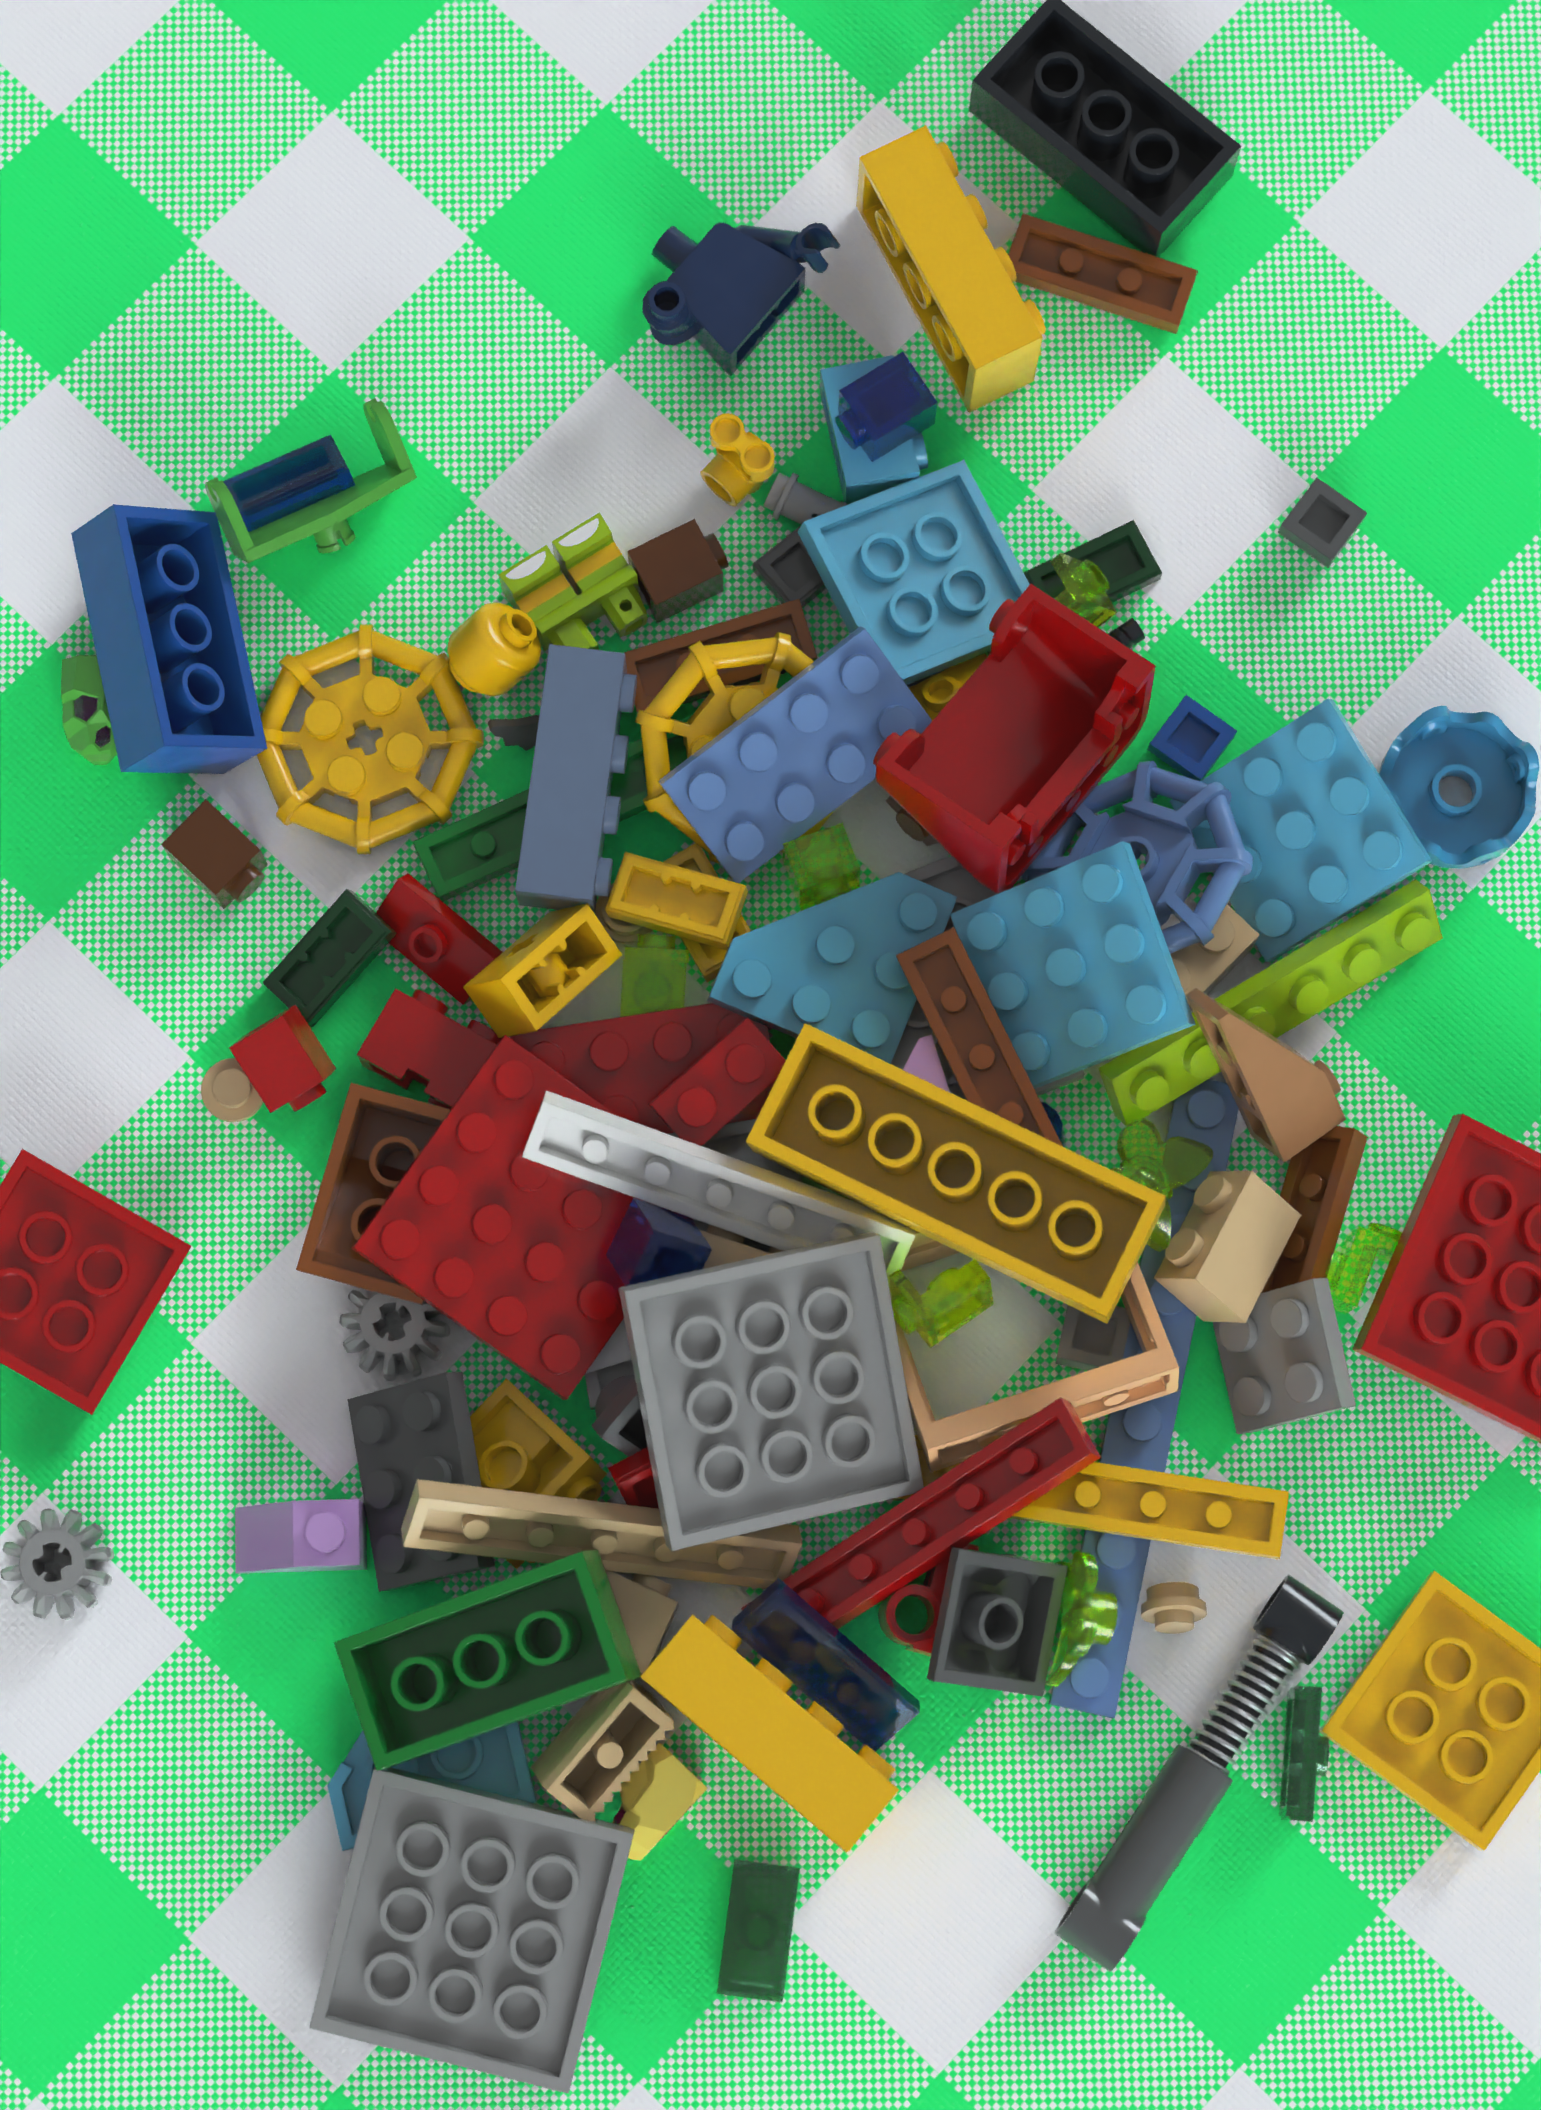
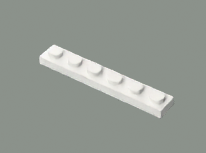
[522,1090,916,1290]

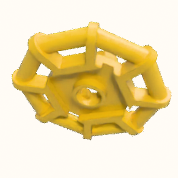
[256,624,484,854]
[635,632,837,864]

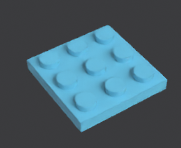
[798,460,1030,685]
[1169,698,1432,962]
[950,841,1196,1089]

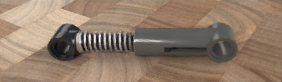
[1054,1574,1344,1972]

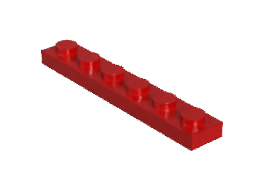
[741,1397,1101,1667]

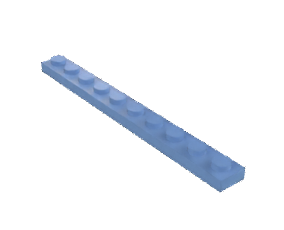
[1049,1079,1238,1719]

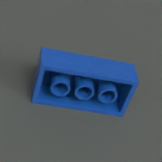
[71,504,267,774]

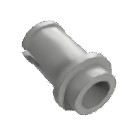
[763,473,847,525]

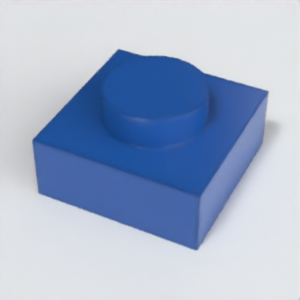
[1147,695,1237,781]

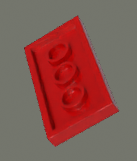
[510,1003,776,1134]

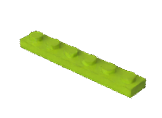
[1098,879,1443,1128]

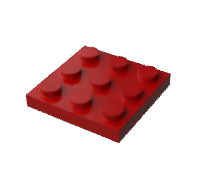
[0,1149,192,1415]

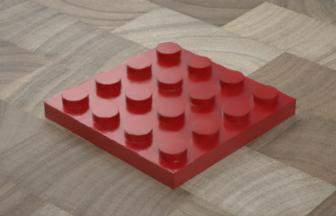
[351,1035,693,1400]
[1352,1114,1541,1443]

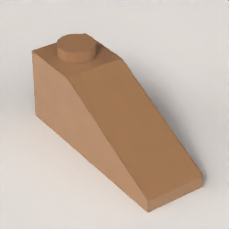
[1186,988,1346,1163]

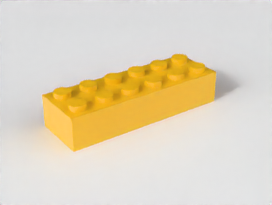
[746,1023,1166,1324]

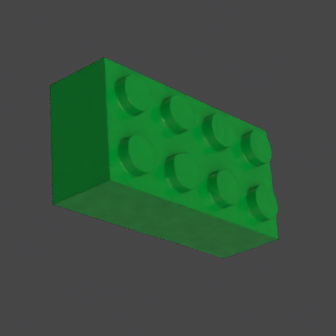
[334,1550,641,1771]

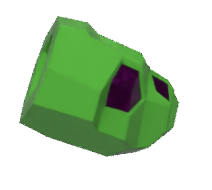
[61,655,117,765]

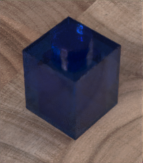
[835,352,938,462]
[606,1198,712,1286]

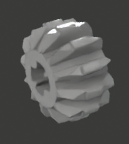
[339,1289,451,1381]
[1,1508,114,1620]

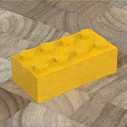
[856,125,1046,413]
[640,1614,899,1853]

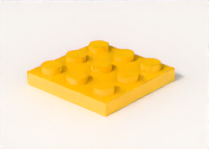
[1318,1571,1541,1851]

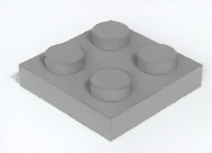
[1213,1278,1356,1434]

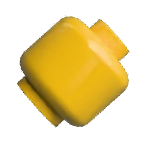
[447,602,541,697]

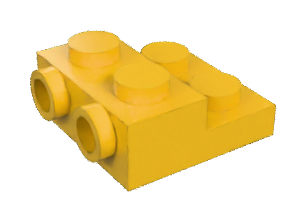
[470,1378,607,1569]

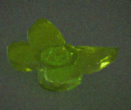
[1110,1118,1214,1252]
[1045,1551,1118,1687]

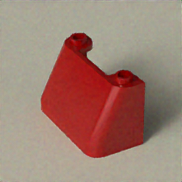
[873,584,1156,894]

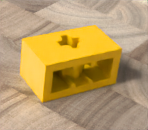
[463,903,623,1038]

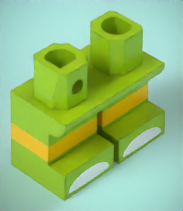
[499,512,648,651]

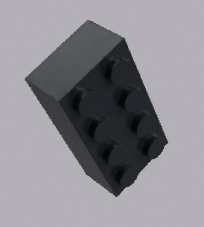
[969,0,1241,257]

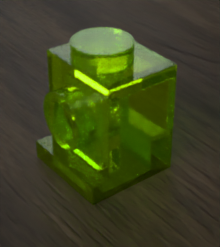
[782,822,860,911]

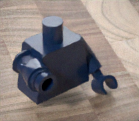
[642,222,841,376]

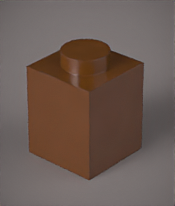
[627,519,729,623]
[161,800,268,909]

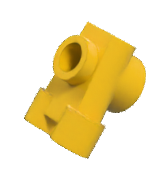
[700,413,775,507]

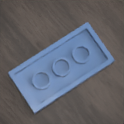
[658,626,932,883]

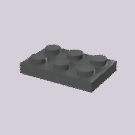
[347,1372,495,1592]

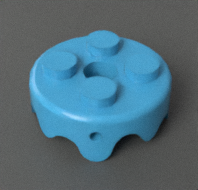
[1379,706,1539,869]

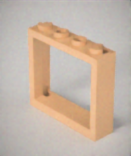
[890,1162,1179,1472]

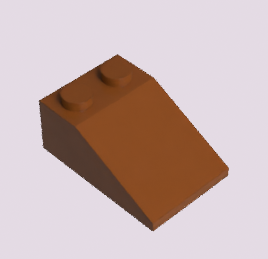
[296,1083,450,1305]

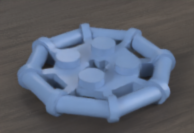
[1022,761,1253,954]

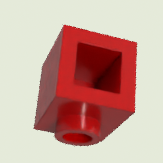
[229,1004,336,1113]

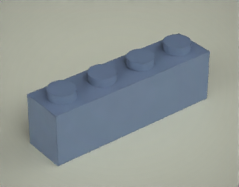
[515,644,637,914]

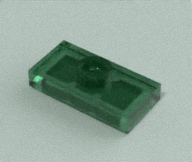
[1278,1686,1329,1822]
[717,1859,800,2003]

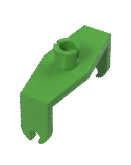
[205,398,417,563]

